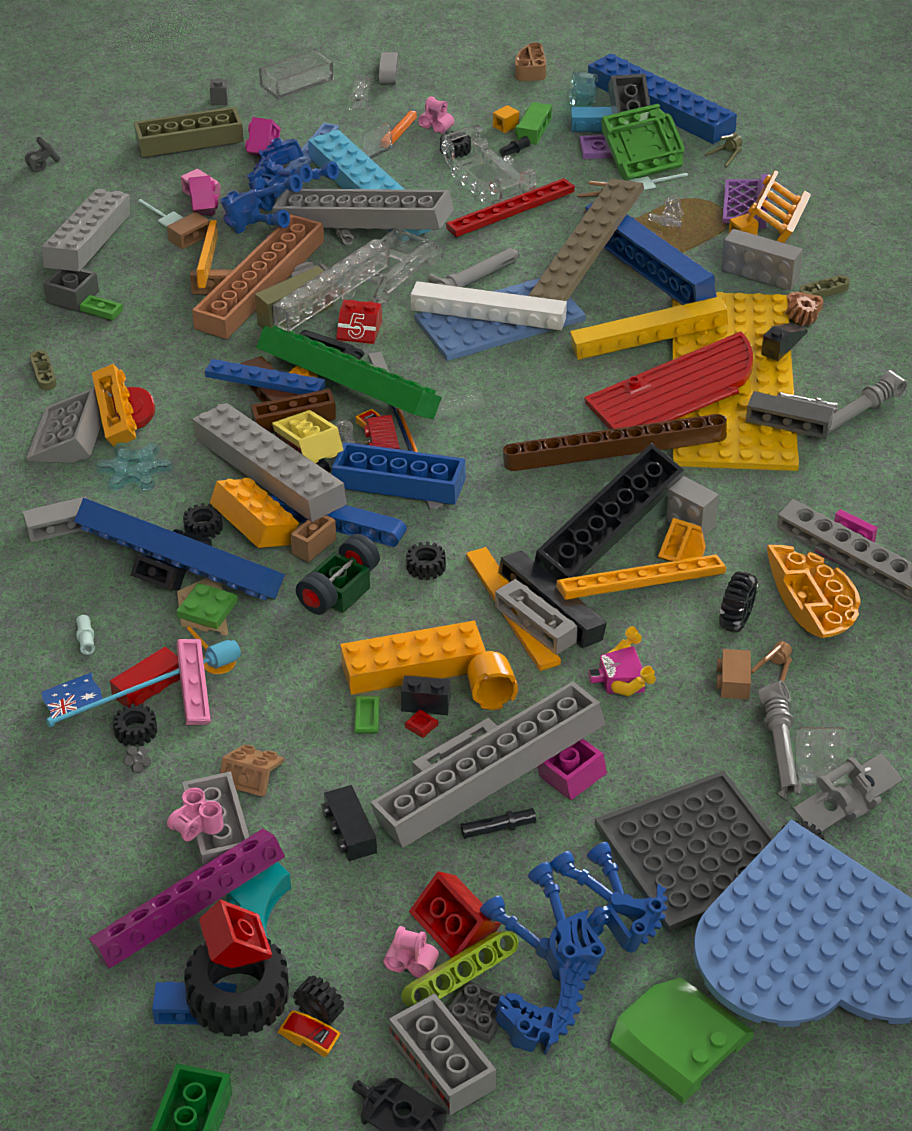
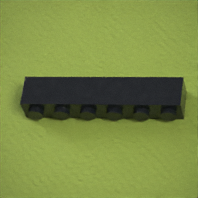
[498,550,607,648]

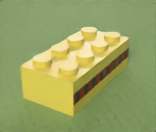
[272,410,344,463]

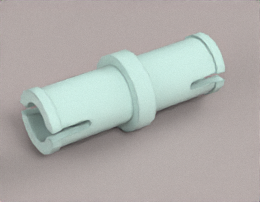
[76,615,95,655]

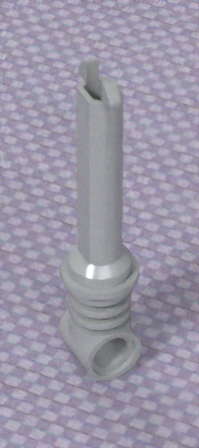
[818,370,908,438]
[759,680,802,800]

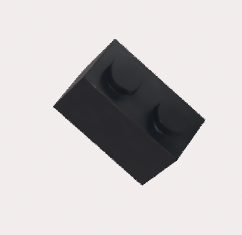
[131,554,187,590]
[401,675,451,716]

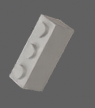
[22,496,86,543]

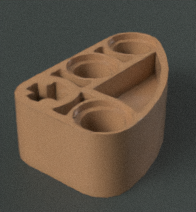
[515,42,547,81]

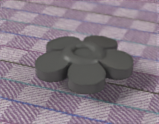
[124,746,151,773]

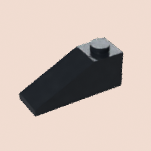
[761,323,808,361]

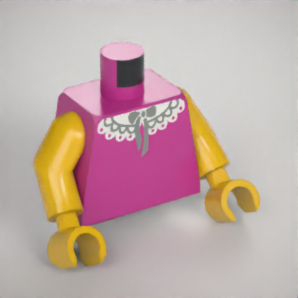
[588,626,656,697]

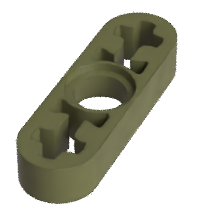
[799,275,850,298]
[30,350,57,391]

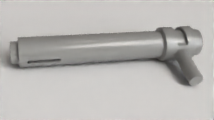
[428,248,519,287]

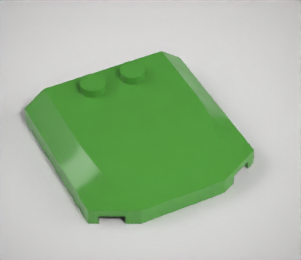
[601,104,684,181]
[610,977,754,1103]

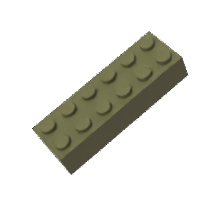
[134,107,244,157]

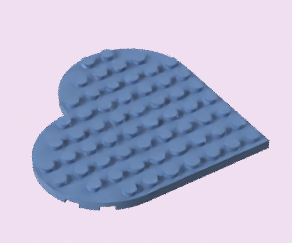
[693,819,912,1027]

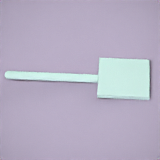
[629,173,688,190]
[139,199,184,227]

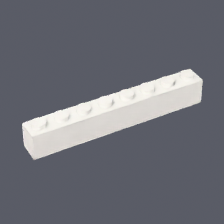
[411,281,567,330]

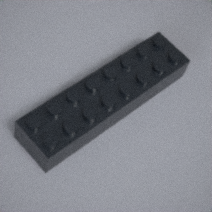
[534,443,684,580]

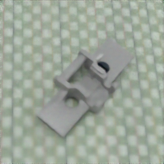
[793,753,903,831]

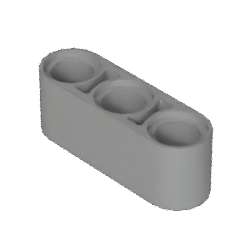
[379,52,398,84]

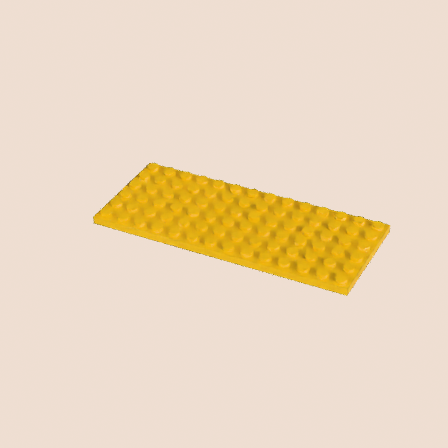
[672,292,799,471]

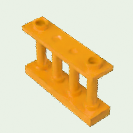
[747,170,810,243]

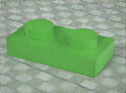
[80,295,123,320]

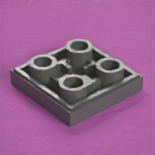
[448,981,505,1044]

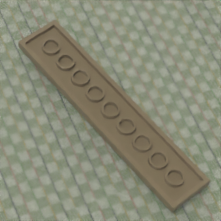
[528,179,644,301]

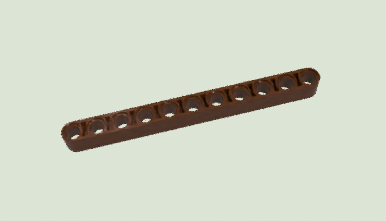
[503,414,727,471]

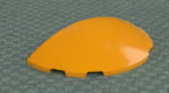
[767,545,861,638]

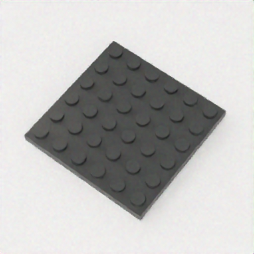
[595,770,775,932]

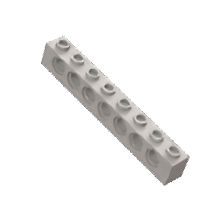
[777,499,912,602]

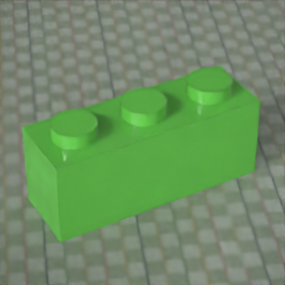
[515,102,552,145]

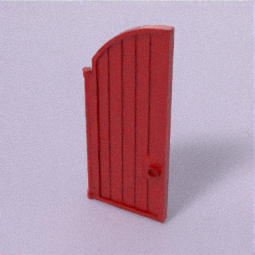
[584,331,753,429]

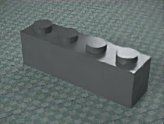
[746,391,834,439]

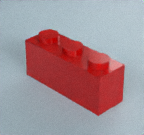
[110,647,180,708]

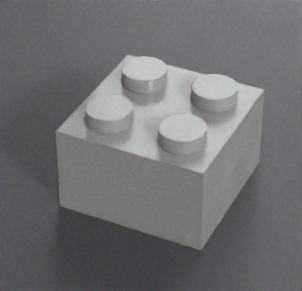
[666,477,719,537]

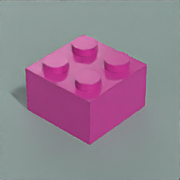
[537,739,607,800]

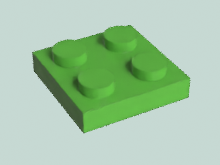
[177,583,238,629]

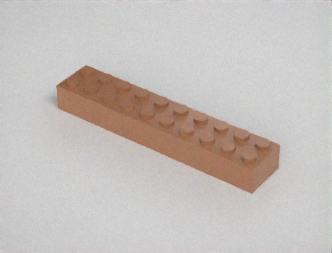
[192,214,324,339]

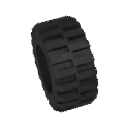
[184,938,289,1037]

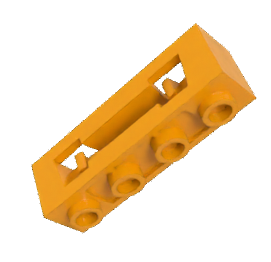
[92,364,137,447]

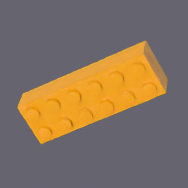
[340,620,486,695]

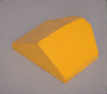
[658,518,706,562]

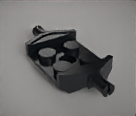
[352,1078,447,1131]

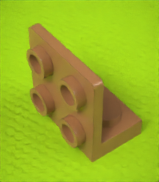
[190,269,233,294]
[220,745,284,797]

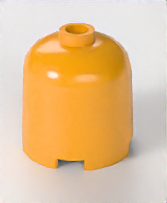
[468,651,518,710]

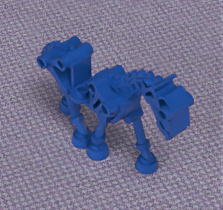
[220,137,339,234]
[480,842,667,1054]

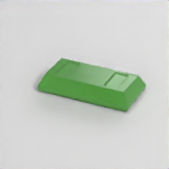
[355,696,379,734]

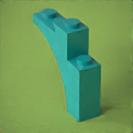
[226,862,291,938]

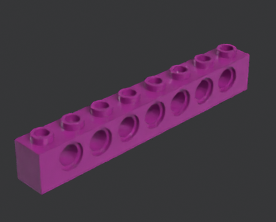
[88,829,285,969]

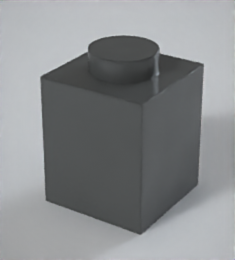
[209,78,229,105]

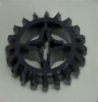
[719,571,758,632]

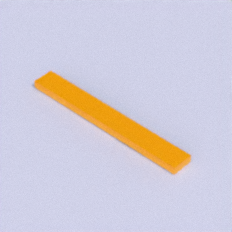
[197,220,218,288]
[466,547,561,671]
[556,555,726,600]

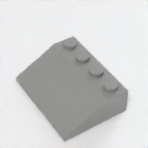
[26,388,102,463]

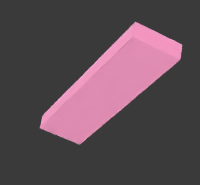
[176,639,211,725]

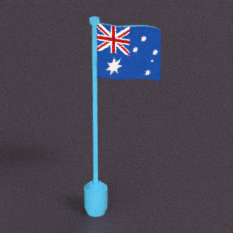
[42,640,241,727]

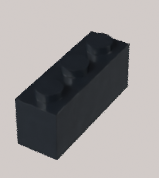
[321,785,377,861]

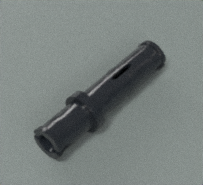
[461,808,536,839]

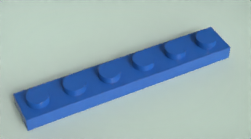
[205,359,325,395]

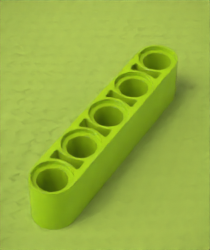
[401,931,519,1007]

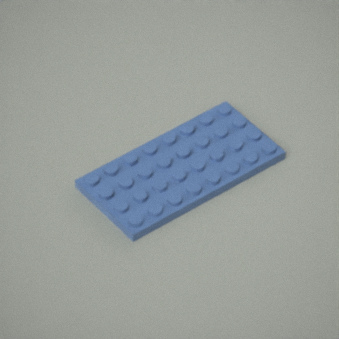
[414,278,586,361]

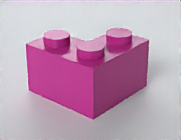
[245,117,281,156]
[188,175,218,215]

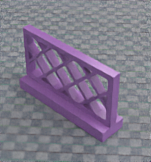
[723,174,768,228]

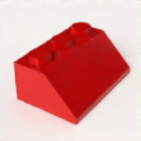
[409,871,501,958]

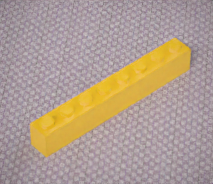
[570,296,728,360]

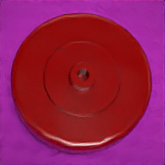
[111,387,156,429]

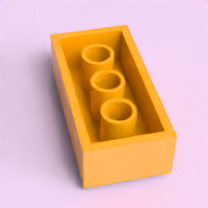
[210,478,299,548]

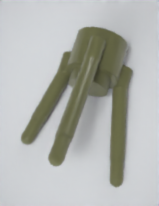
[705,133,743,167]

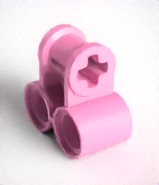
[418,96,454,134]
[167,788,224,841]
[383,926,439,978]

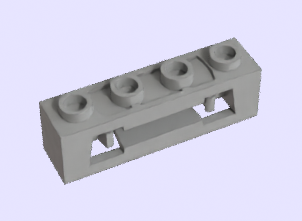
[495,579,577,655]
[412,718,497,777]

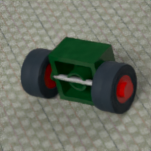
[296,534,380,615]

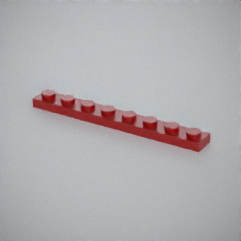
[446,178,575,237]

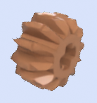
[786,295,820,327]

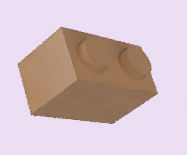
[167,212,209,249]
[291,515,336,562]
[716,649,751,699]

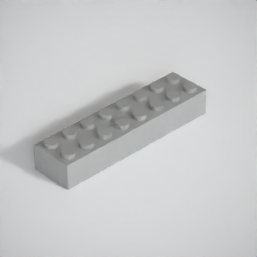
[42,189,130,272]

